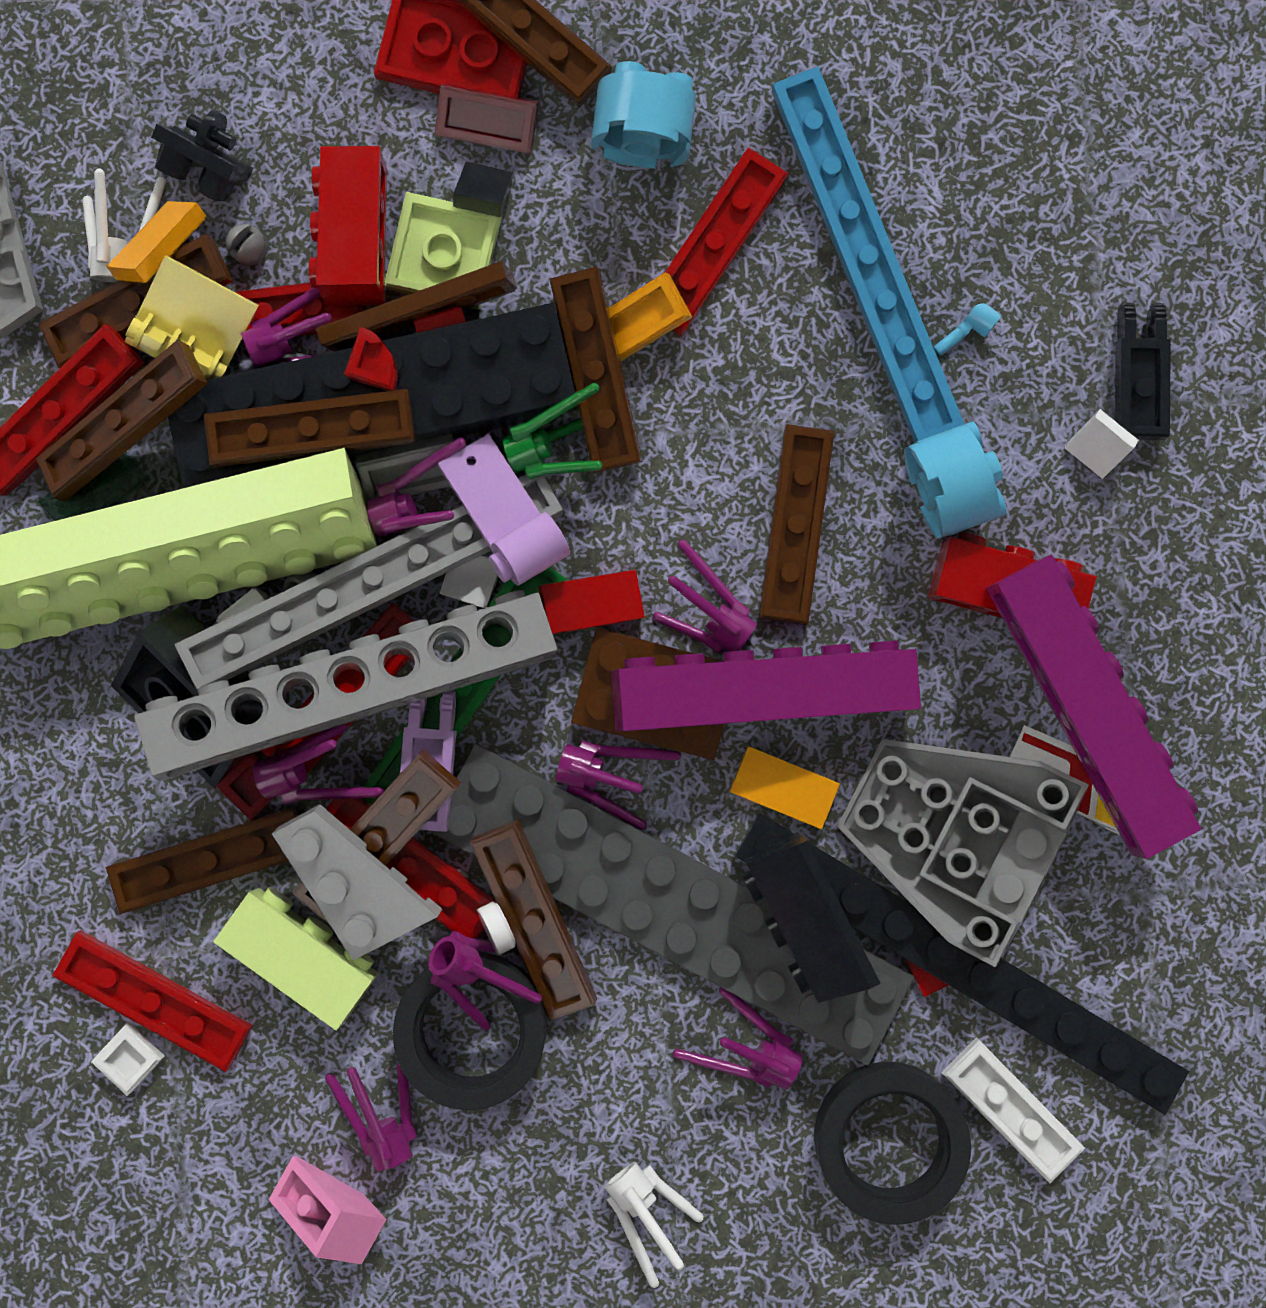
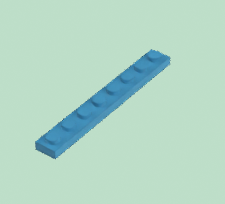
[771,66,964,443]

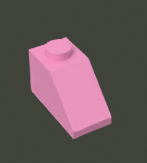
[268,1156,387,1264]

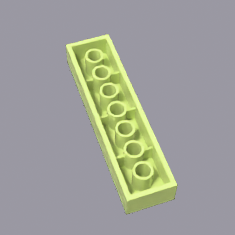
[0,448,377,649]

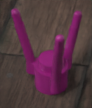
[241,288,332,369]
[367,438,466,537]
[653,539,757,653]
[253,724,383,805]
[555,740,681,830]
[428,931,542,1031]
[672,987,803,1090]
[325,1063,417,1171]

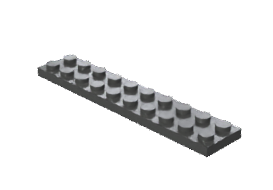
[429,743,914,1066]

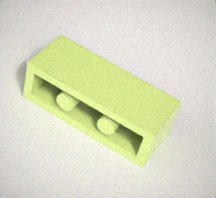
[213,887,379,1031]

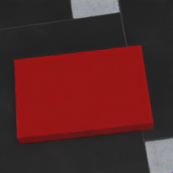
[374,0,528,98]

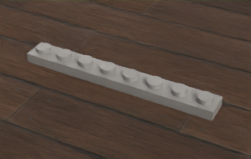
[174,474,563,689]

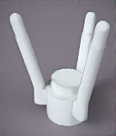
[83,169,166,283]
[604,1161,703,1288]

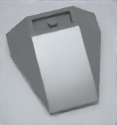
[837,739,1089,967]

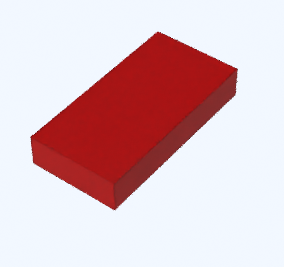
[537,569,645,635]

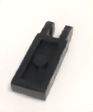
[1115,302,1171,440]

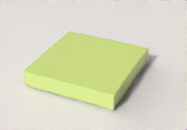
[385,192,502,310]

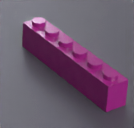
[986,554,1202,859]
[611,641,921,731]

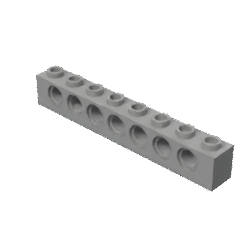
[134,590,558,781]

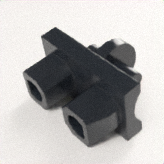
[151,110,253,201]

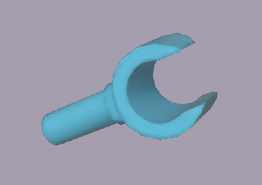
[933,303,1001,356]

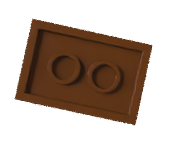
[571,627,724,760]

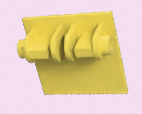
[124,255,259,380]

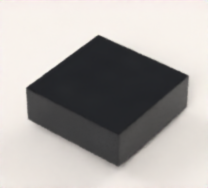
[453,162,513,217]

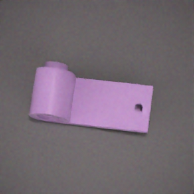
[438,434,570,586]

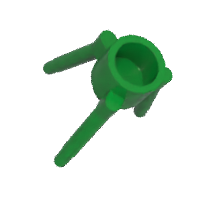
[503,383,603,480]

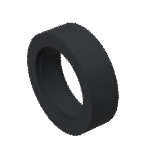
[393,951,547,1110]
[814,1062,971,1225]

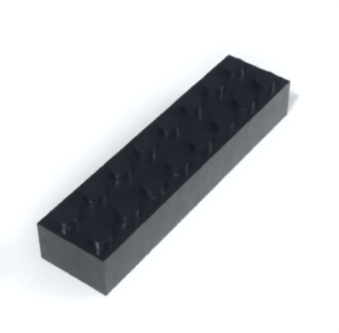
[168,302,578,488]

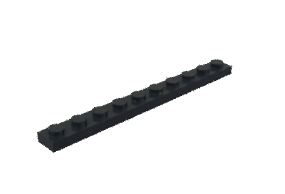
[733,813,1190,1115]

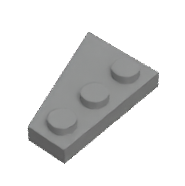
[0,163,44,338]
[272,805,442,960]

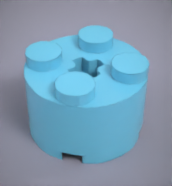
[591,61,696,169]
[904,421,1007,538]

